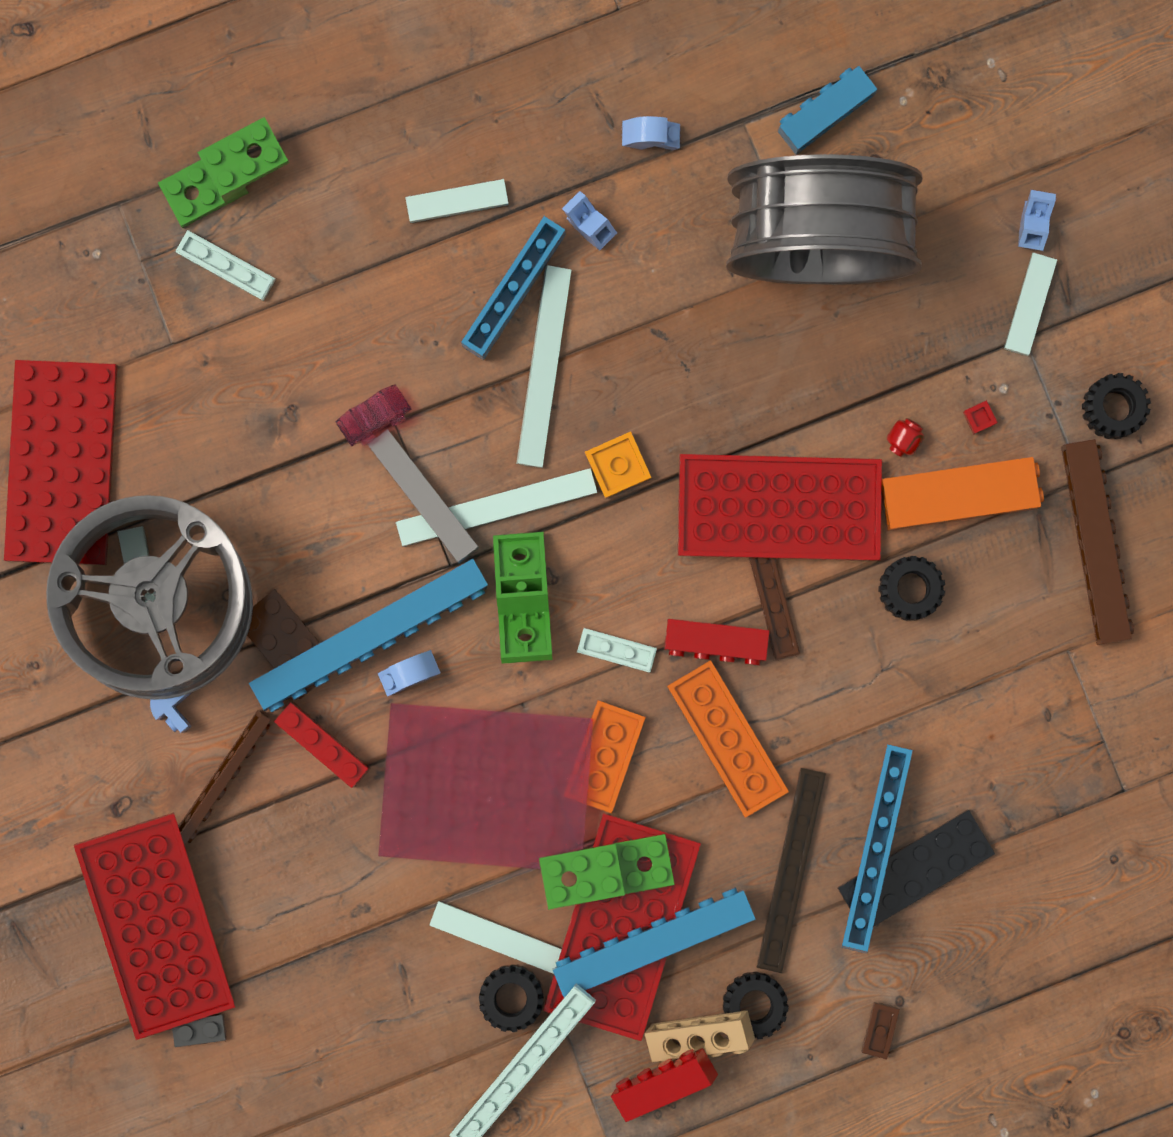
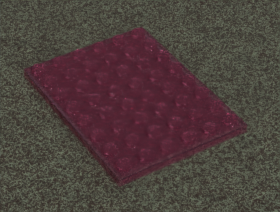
[378,703,593,872]

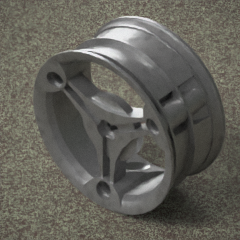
[726,154,922,285]
[46,495,253,700]

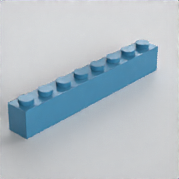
[841,744,913,954]
[552,887,756,997]

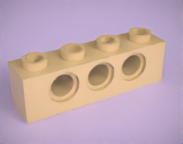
[644,1010,755,1062]

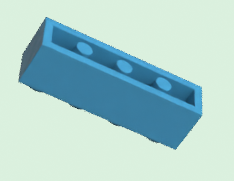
[778,66,877,155]

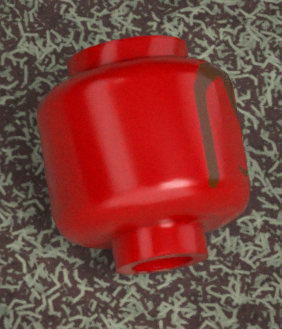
[886,418,925,457]

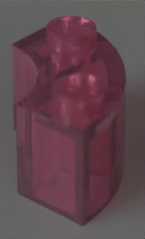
[335,384,411,447]

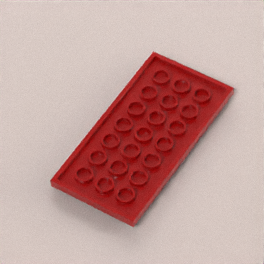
[4,360,117,565]
[677,454,882,561]
[74,812,235,1040]
[543,813,701,1041]

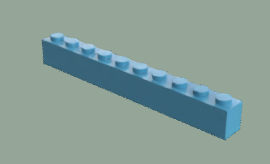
[249,559,488,713]

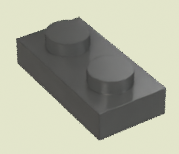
[172,1014,227,1047]

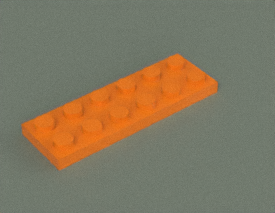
[667,660,789,818]

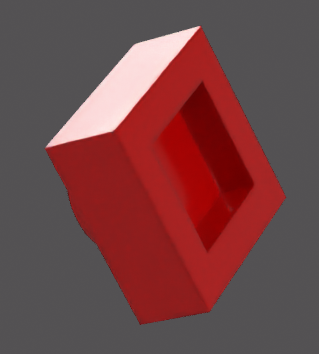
[963,400,998,435]

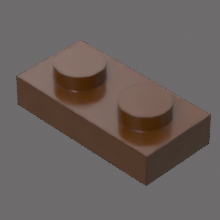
[861,1002,900,1059]

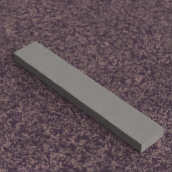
[368,429,479,564]

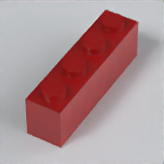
[664,619,769,666]
[274,702,371,788]
[611,1048,718,1122]

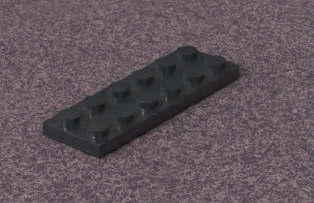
[837,810,995,927]

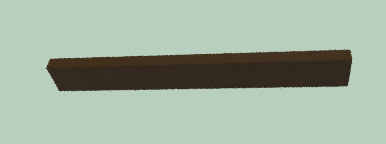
[756,768,826,973]

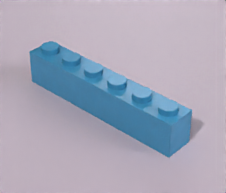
[461,216,566,361]

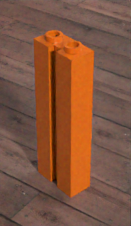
[881,457,1044,531]

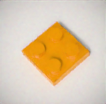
[585,431,651,499]

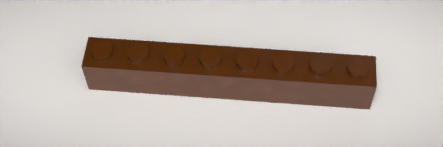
[1061,439,1134,645]

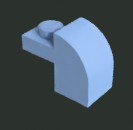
[622,116,680,150]
[1018,190,1056,251]
[562,191,617,250]
[378,650,441,697]
[150,693,191,733]

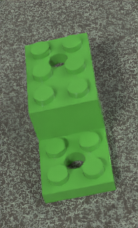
[158,117,289,228]
[493,532,553,664]
[539,834,675,910]

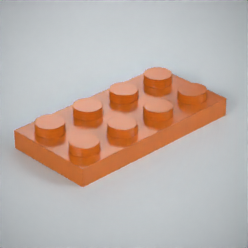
[564,700,646,813]

